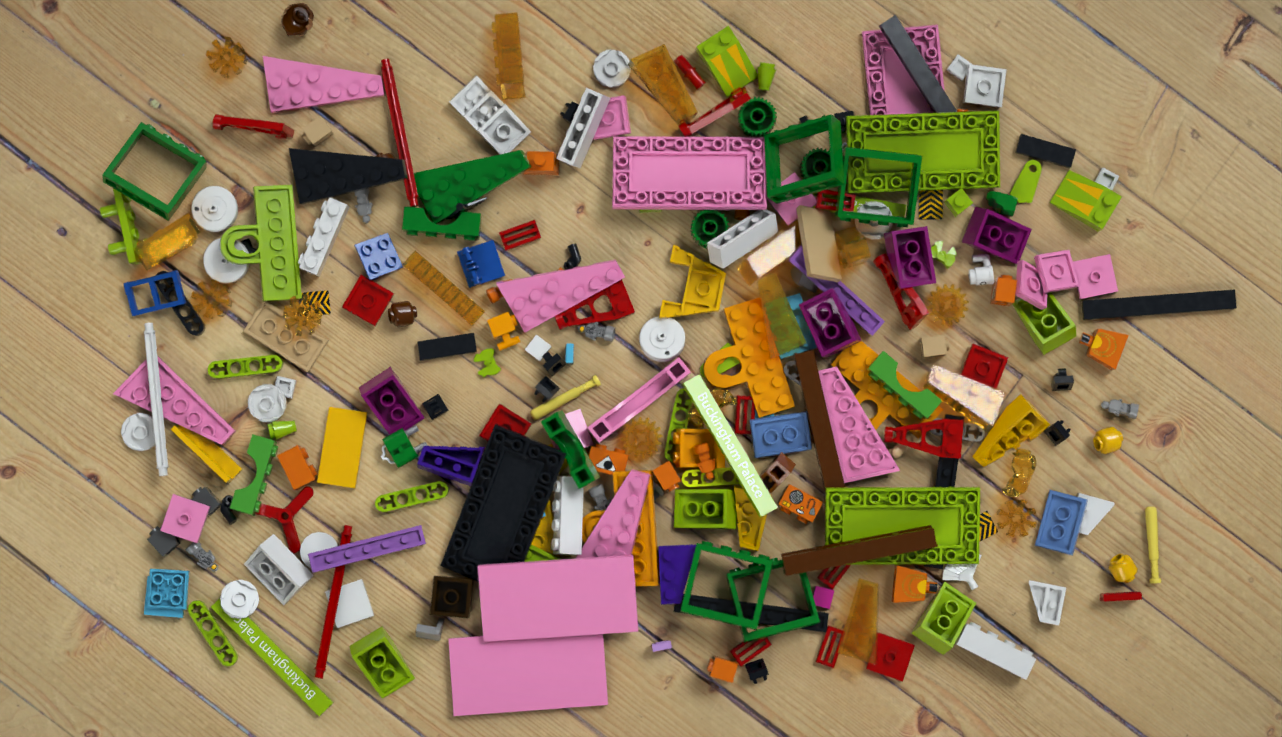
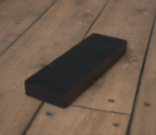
[1015,134,1076,168]
[417,333,477,361]

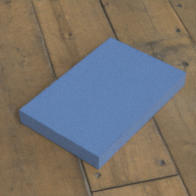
[749,411,812,458]
[1035,490,1088,556]

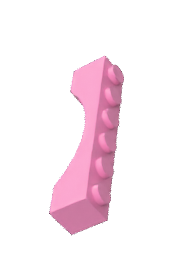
[587,357,691,443]

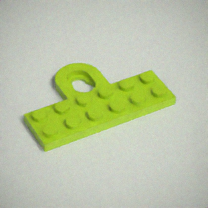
[219,185,302,302]

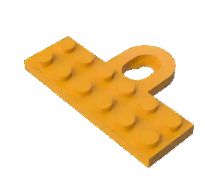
[703,297,795,418]
[831,341,943,439]
[582,470,660,586]

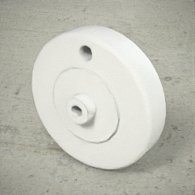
[191,186,238,232]
[203,238,250,284]
[639,316,685,362]

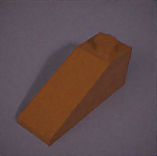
[759,452,796,494]

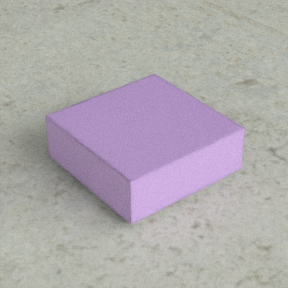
[652,640,672,652]

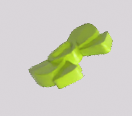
[931,241,957,269]
[473,348,501,377]

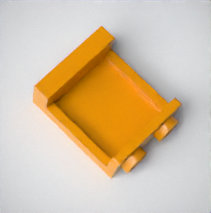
[673,429,725,468]

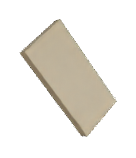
[796,205,842,282]
[243,301,329,373]

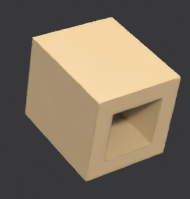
[302,116,334,147]
[919,335,949,358]

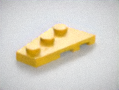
[734,486,772,551]

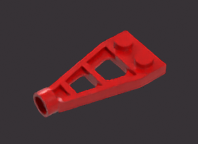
[678,87,751,137]
[213,114,294,140]
[873,253,929,330]
[554,279,635,330]
[884,419,963,459]

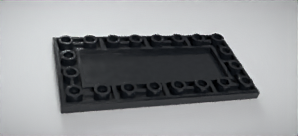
[440,424,567,582]

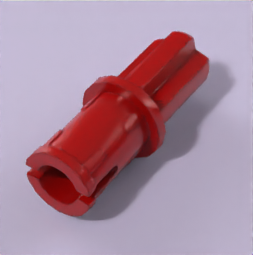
[674,55,706,90]

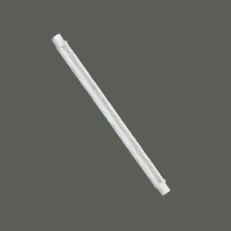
[144,323,169,476]

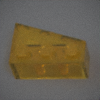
[134,213,201,271]
[834,226,871,269]

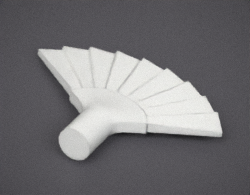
[942,554,982,590]

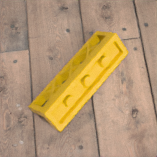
[171,425,243,483]

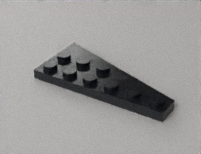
[289,148,408,204]

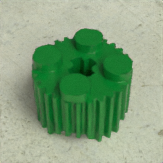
[738,97,777,137]
[800,148,831,179]
[690,210,729,249]

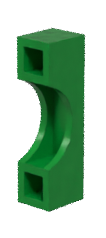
[402,207,482,241]
[541,410,600,489]

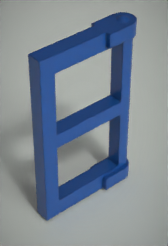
[124,270,186,316]

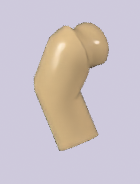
[888,443,907,459]

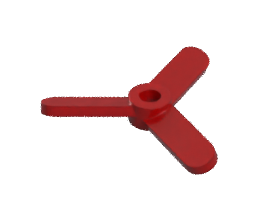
[255,486,314,553]

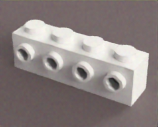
[556,88,610,168]
[298,197,349,277]
[707,210,778,268]
[551,476,584,556]
[955,622,1036,680]

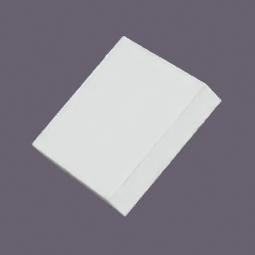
[963,64,1006,108]
[325,579,374,628]

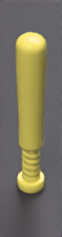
[530,375,601,420]
[1145,506,1161,583]

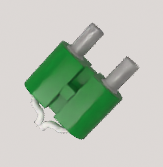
[381,425,428,468]

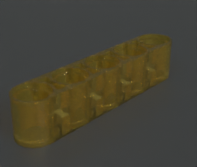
[402,251,485,326]

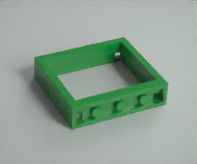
[764,114,844,204]
[102,122,206,221]
[835,146,922,228]
[681,541,773,630]
[726,558,820,643]

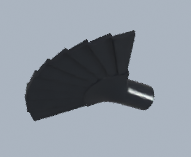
[446,197,487,219]

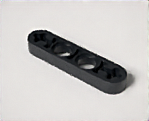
[155,271,205,336]

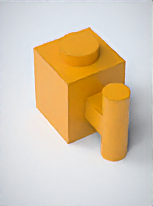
[487,312,521,351]

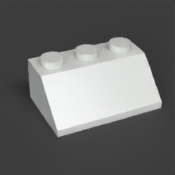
[244,534,314,605]

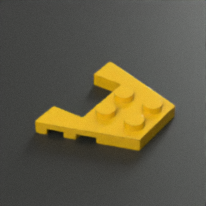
[659,245,726,319]

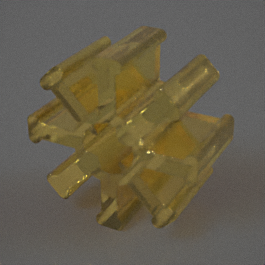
[206,37,247,78]
[191,279,233,319]
[283,294,322,336]
[996,499,1037,537]

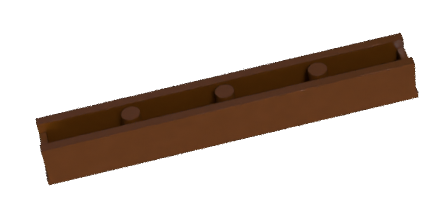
[793,350,845,490]
[781,525,938,576]

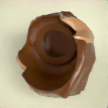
[281,3,314,36]

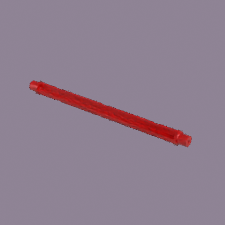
[381,59,419,207]
[314,525,353,679]

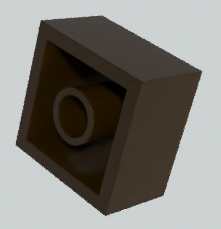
[430,576,474,618]

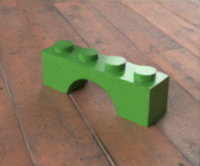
[867,351,942,419]
[230,434,278,516]

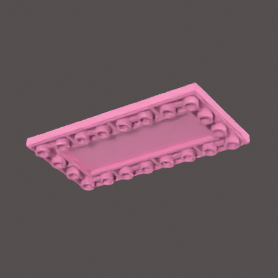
[862,25,944,115]
[612,136,767,210]
[478,555,638,642]
[448,634,608,716]

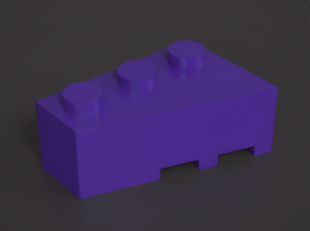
[417,446,485,486]
[658,544,697,605]

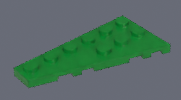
[414,150,532,224]

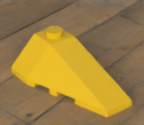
[972,394,1050,467]

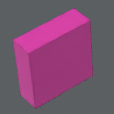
[813,585,835,609]

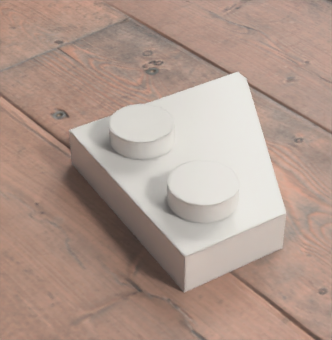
[1077,493,1115,535]
[1029,580,1066,626]

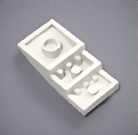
[449,76,531,154]

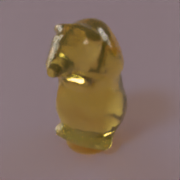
[688,388,737,429]
[1002,449,1036,497]

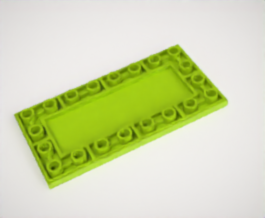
[846,110,1000,193]
[825,487,980,565]

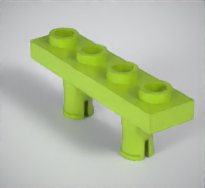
[100,189,143,264]

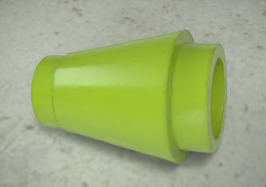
[758,62,776,91]
[267,420,297,440]

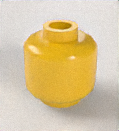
[1093,427,1123,454]
[1108,553,1138,583]

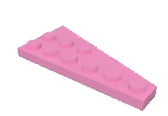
[263,56,385,113]
[496,259,625,332]
[113,356,236,445]
[818,366,900,483]
[575,469,651,559]

